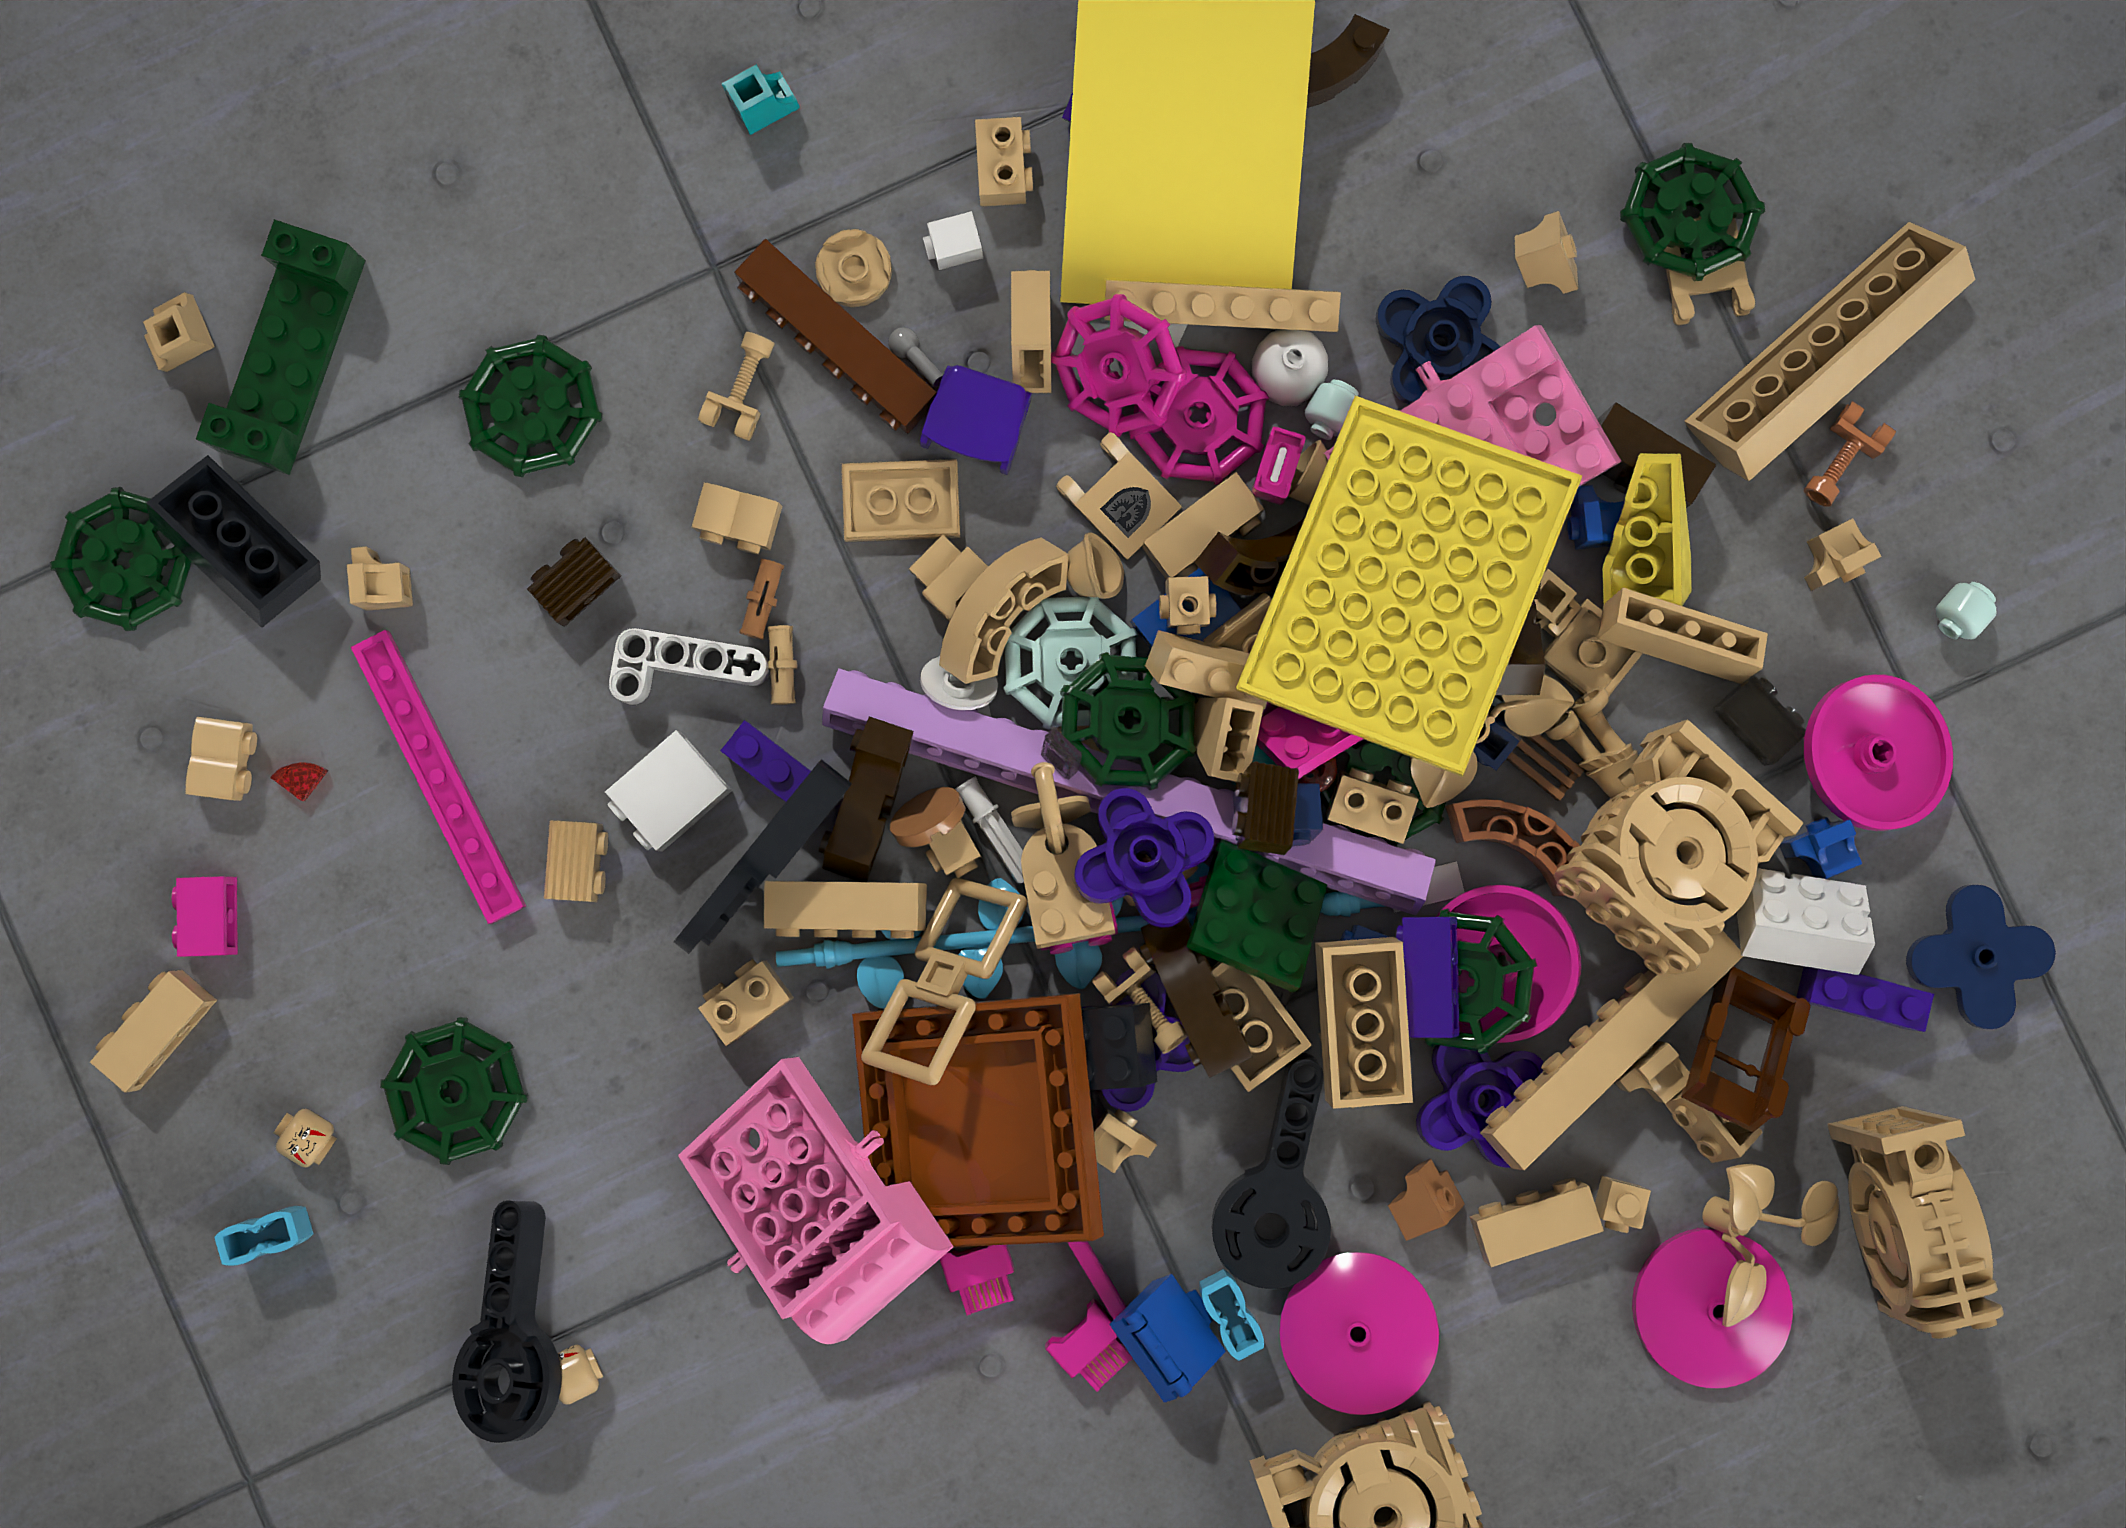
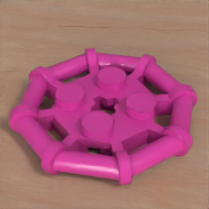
[1051,294,1187,437]
[1128,345,1269,485]

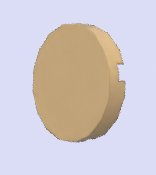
[815,229,892,307]

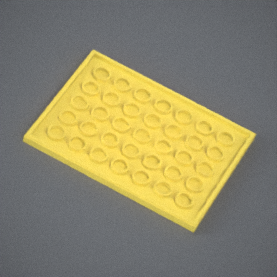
[1060,0,1315,304]
[1236,396,1582,777]

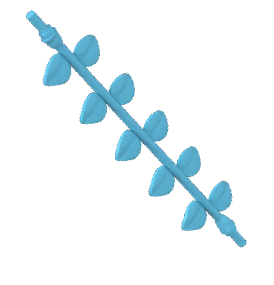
[776,862,1386,1009]

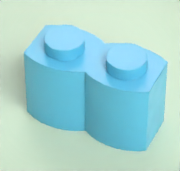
[214,1206,314,1266]
[1199,1269,1264,1361]

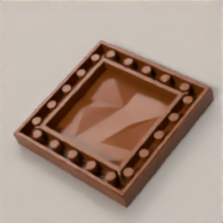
[852,993,1104,1247]

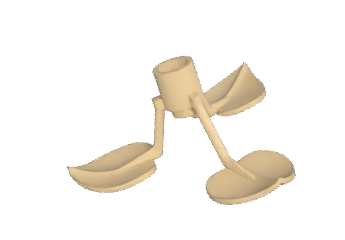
[1410,674,1574,808]
[1703,1164,1839,1327]

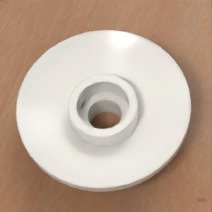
[920,656,998,710]

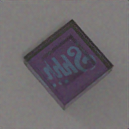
[1041,728,1083,780]

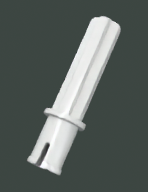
[955,776,1024,884]

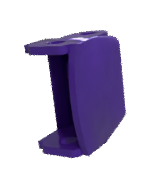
[920,365,1033,475]

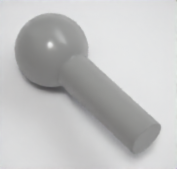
[888,327,943,387]

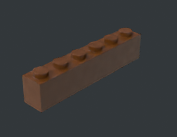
[734,239,937,434]

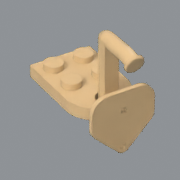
[1011,762,1115,949]

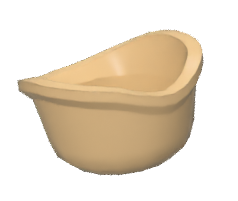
[1067,533,1124,599]

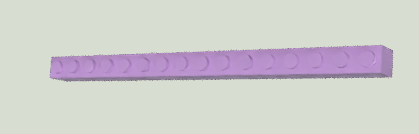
[822,668,1436,916]

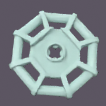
[1003,597,1138,730]

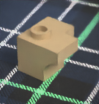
[1515,211,1578,294]
[143,292,215,372]
[1804,518,1882,591]
[347,547,413,611]
[1534,568,1582,637]
[1614,1041,1690,1104]
[1093,1108,1157,1173]

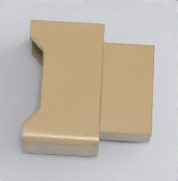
[909,535,988,622]

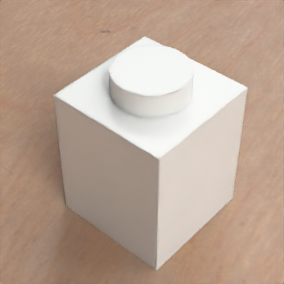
[923,211,983,270]

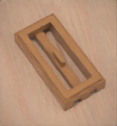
[1506,734,1584,801]

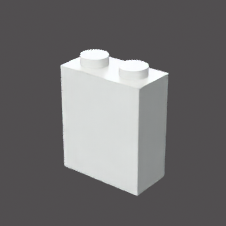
[605,730,732,852]

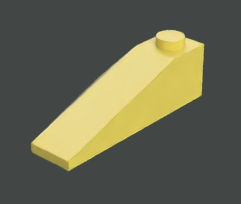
[1602,453,1692,606]

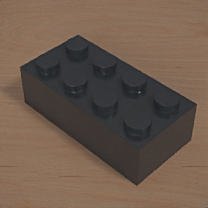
[146,455,321,628]
[1081,1002,1158,1090]

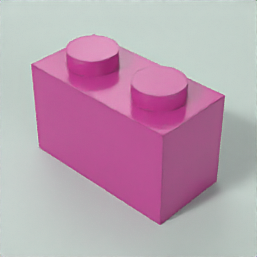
[171,876,238,957]

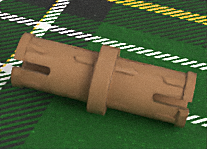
[739,559,784,640]

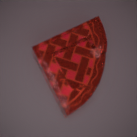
[270,762,329,801]

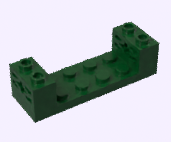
[196,219,366,475]

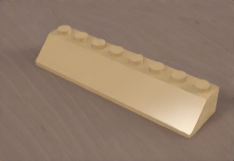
[1685,222,1975,481]

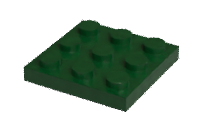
[1186,839,1328,993]

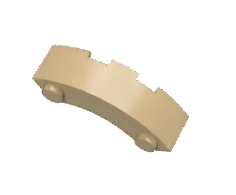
[939,537,1069,684]

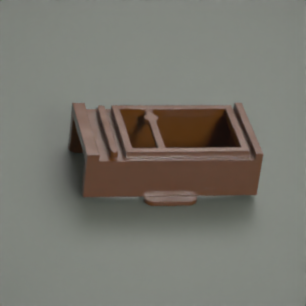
[1681,967,1811,1132]

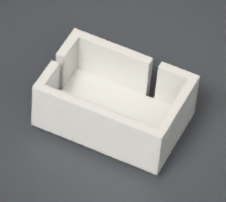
[1737,868,1875,975]

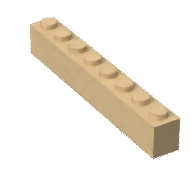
[1480,930,1743,1170]

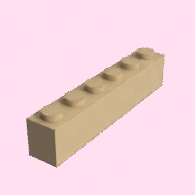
[1104,280,1341,332]

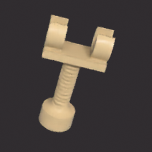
[698,332,775,441]
[1092,946,1188,1054]

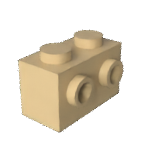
[975,117,1033,206]
[1325,767,1419,844]
[698,959,794,1046]
[1665,1071,1763,1163]

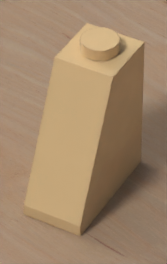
[1011,270,1051,393]
[1194,698,1264,782]

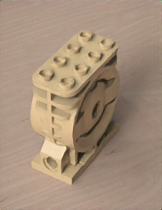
[1554,719,1803,976]
[1827,1106,2004,1339]
[1249,1401,1483,1528]

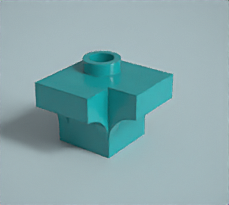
[721,64,800,135]

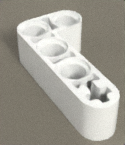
[609,628,770,705]

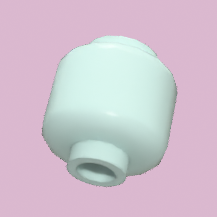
[1305,379,1359,440]
[1935,582,1997,639]

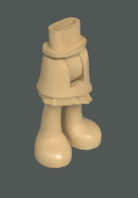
[1545,687,1661,806]

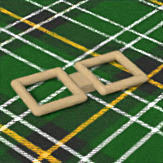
[861,878,1028,1085]

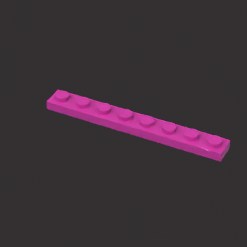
[351,630,526,924]

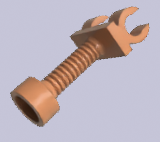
[1804,401,1896,507]

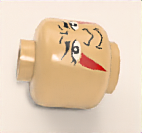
[273,1108,337,1167]
[558,1345,603,1405]

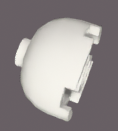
[1251,329,1328,406]

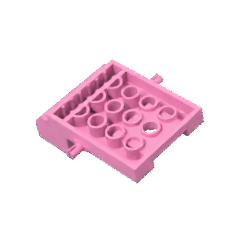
[1324,325,1621,486]
[678,1057,954,1344]

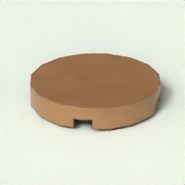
[890,787,965,847]

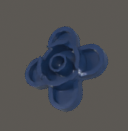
[1376,276,1500,405]
[1906,885,2056,1029]

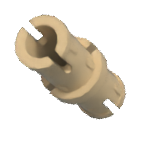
[768,625,797,705]

